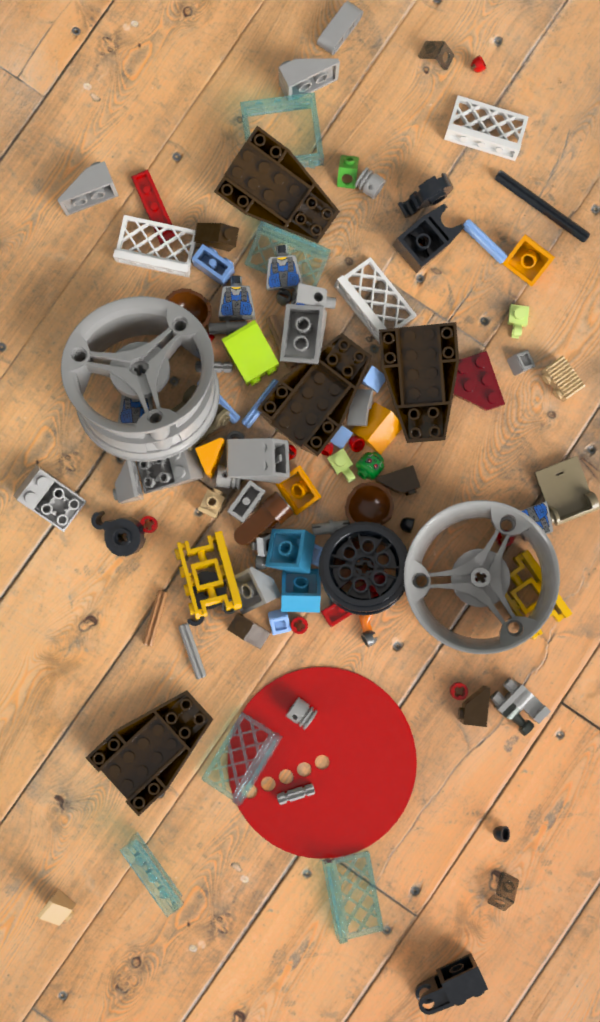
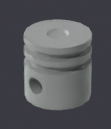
[355,167,386,199]
[216,464,241,490]
[286,697,318,730]

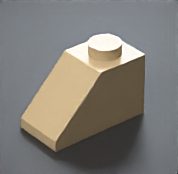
[37,889,76,926]

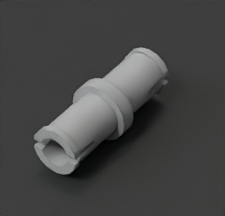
[209,320,247,335]
[312,520,350,536]

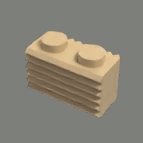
[541,355,585,402]

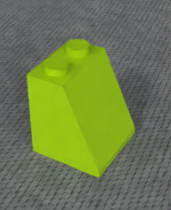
[221,320,279,386]

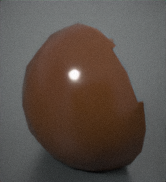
[165,288,212,328]
[345,482,394,525]

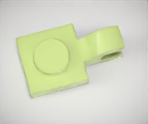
[507,304,529,339]
[327,448,356,483]

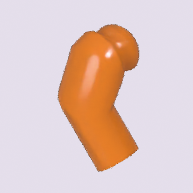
[359,615,373,632]

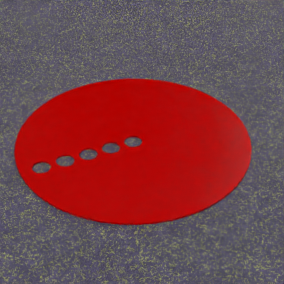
[228,667,417,859]

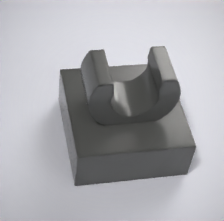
[250,533,271,557]

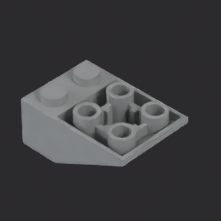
[226,438,290,484]
[137,447,203,494]
[13,465,87,532]

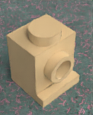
[198,488,226,519]

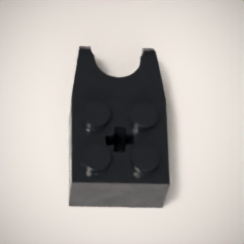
[393,204,464,274]
[415,953,488,1015]

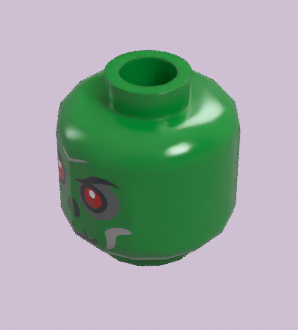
[356,452,384,480]

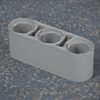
[317,1,363,55]

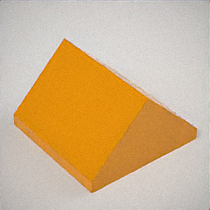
[503,234,555,287]
[351,402,402,455]
[195,438,226,479]
[276,465,321,515]

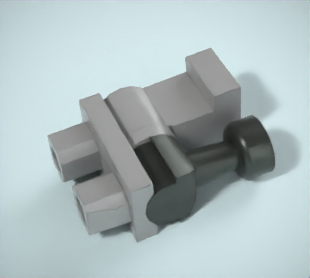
[490,678,551,736]

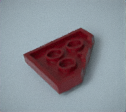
[454,351,505,411]

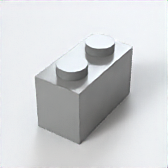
[227,480,266,523]

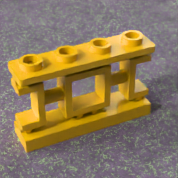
[174,531,242,619]
[500,550,573,640]

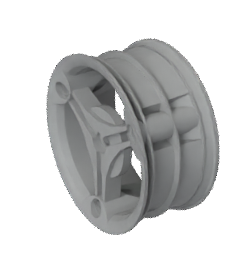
[61,296,220,462]
[404,500,560,654]

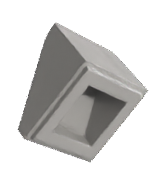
[507,350,536,376]

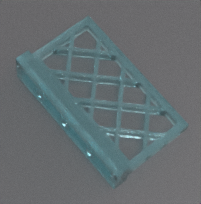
[245,221,331,287]
[201,712,283,806]
[120,832,184,917]
[322,851,384,944]

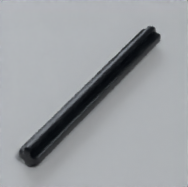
[495,170,590,242]

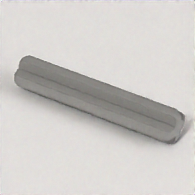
[178,623,206,679]

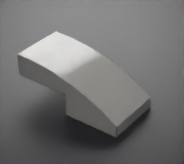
[347,389,373,426]

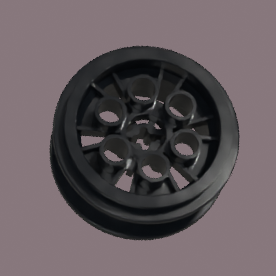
[319,522,408,615]

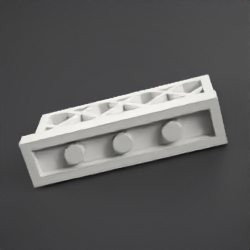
[444,95,529,161]
[113,215,196,277]
[334,257,417,344]

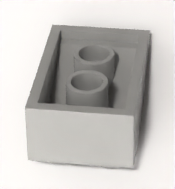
[278,58,340,104]
[57,161,119,216]
[280,304,327,364]

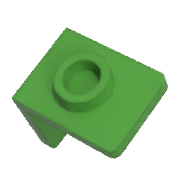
[337,155,359,189]

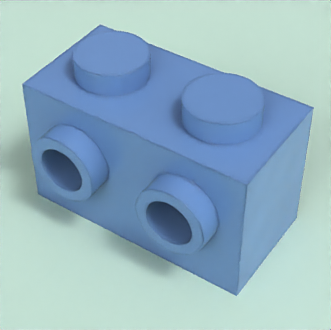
[192,244,235,287]

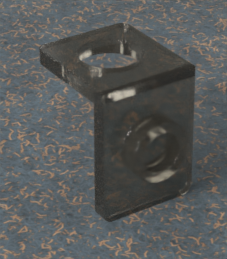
[418,41,454,70]
[488,872,519,911]

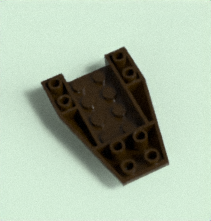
[214,126,340,243]
[379,322,459,443]
[257,333,372,457]
[85,690,213,816]

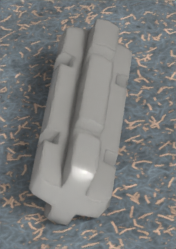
[195,361,233,373]
[277,784,315,805]

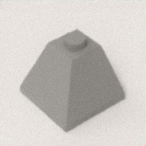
[113,460,144,504]
[235,567,281,615]

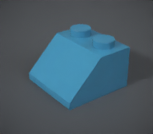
[265,529,316,574]
[281,569,321,613]

